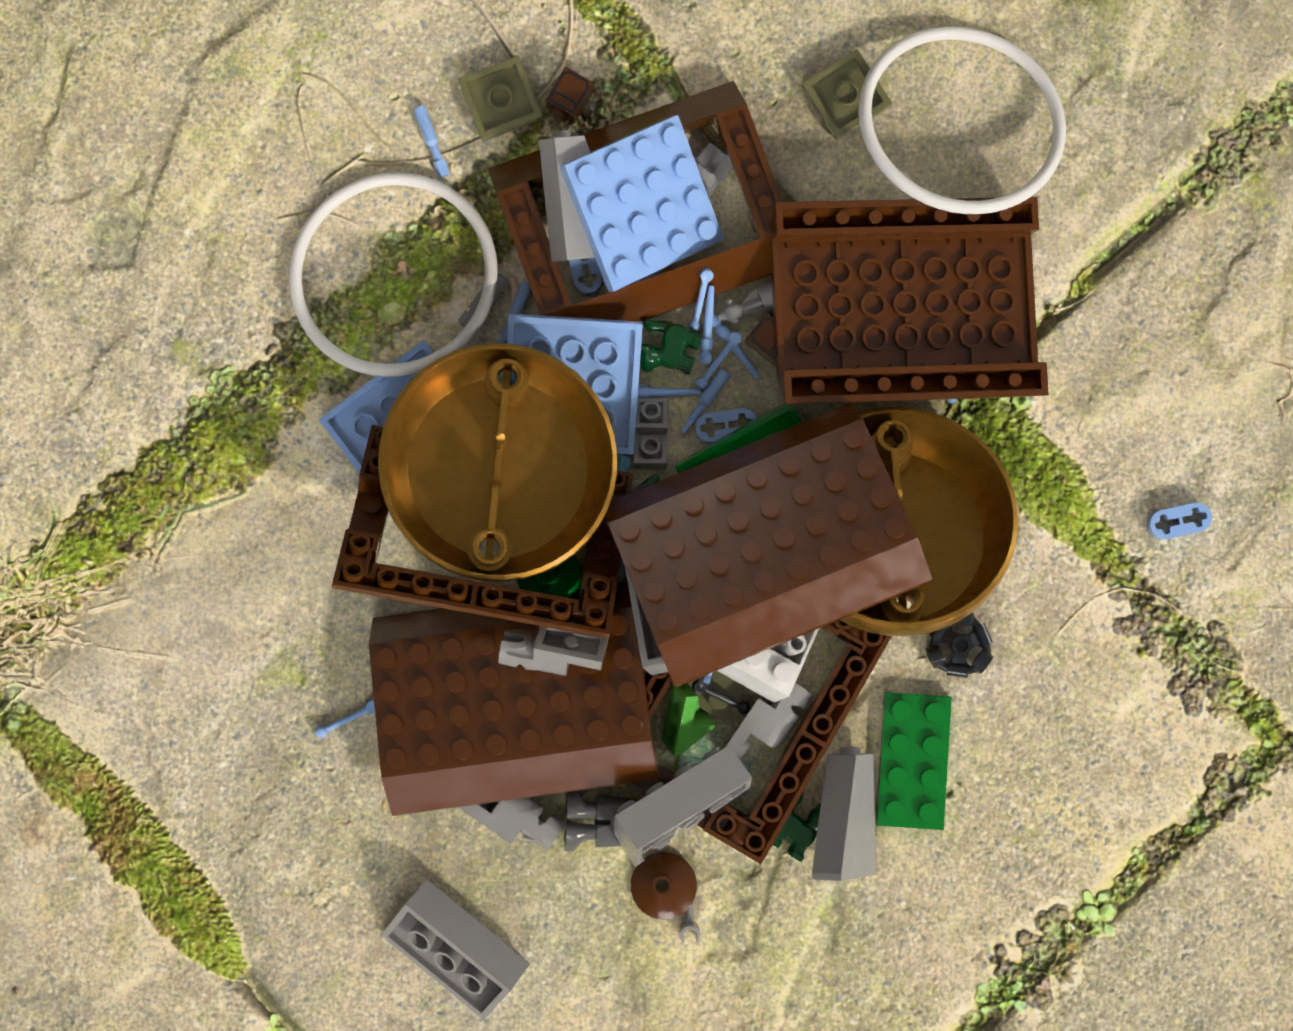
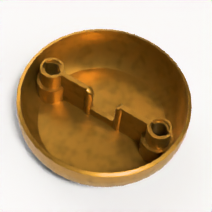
[378,343,617,582]
[840,407,1018,636]

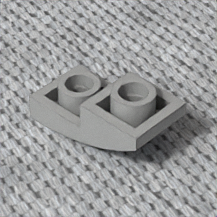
[634,398,668,469]

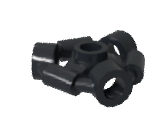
[925,613,994,678]

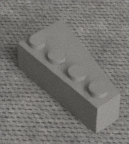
[614,745,752,867]

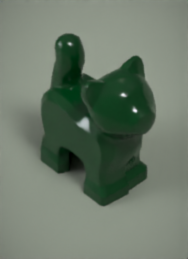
[640,318,702,375]
[773,793,821,862]

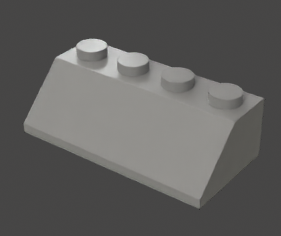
[381,878,530,1020]

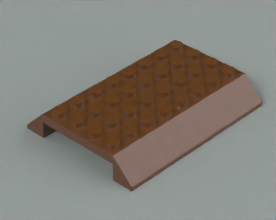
[770,197,1049,405]
[605,403,933,688]
[369,581,660,816]

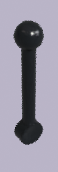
[692,679,750,714]

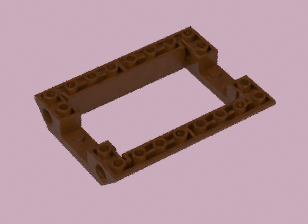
[487,81,783,322]
[332,425,633,638]
[624,620,892,864]

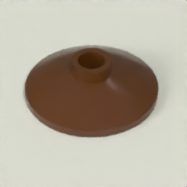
[631,852,697,920]

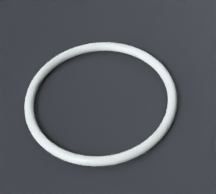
[858,27,1066,214]
[289,172,498,377]

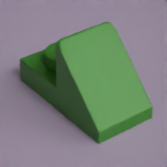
[661,683,715,756]

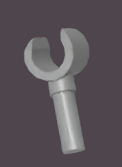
[680,903,700,943]

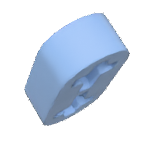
[569,258,603,296]
[695,408,756,443]
[1147,503,1212,540]

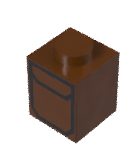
[545,67,594,124]
[745,313,776,366]

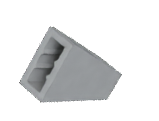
[539,130,595,262]
[812,747,876,881]

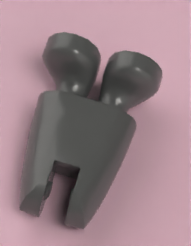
[564,791,639,851]

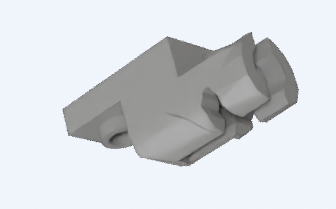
[498,626,608,676]
[721,683,815,759]
[459,797,565,850]

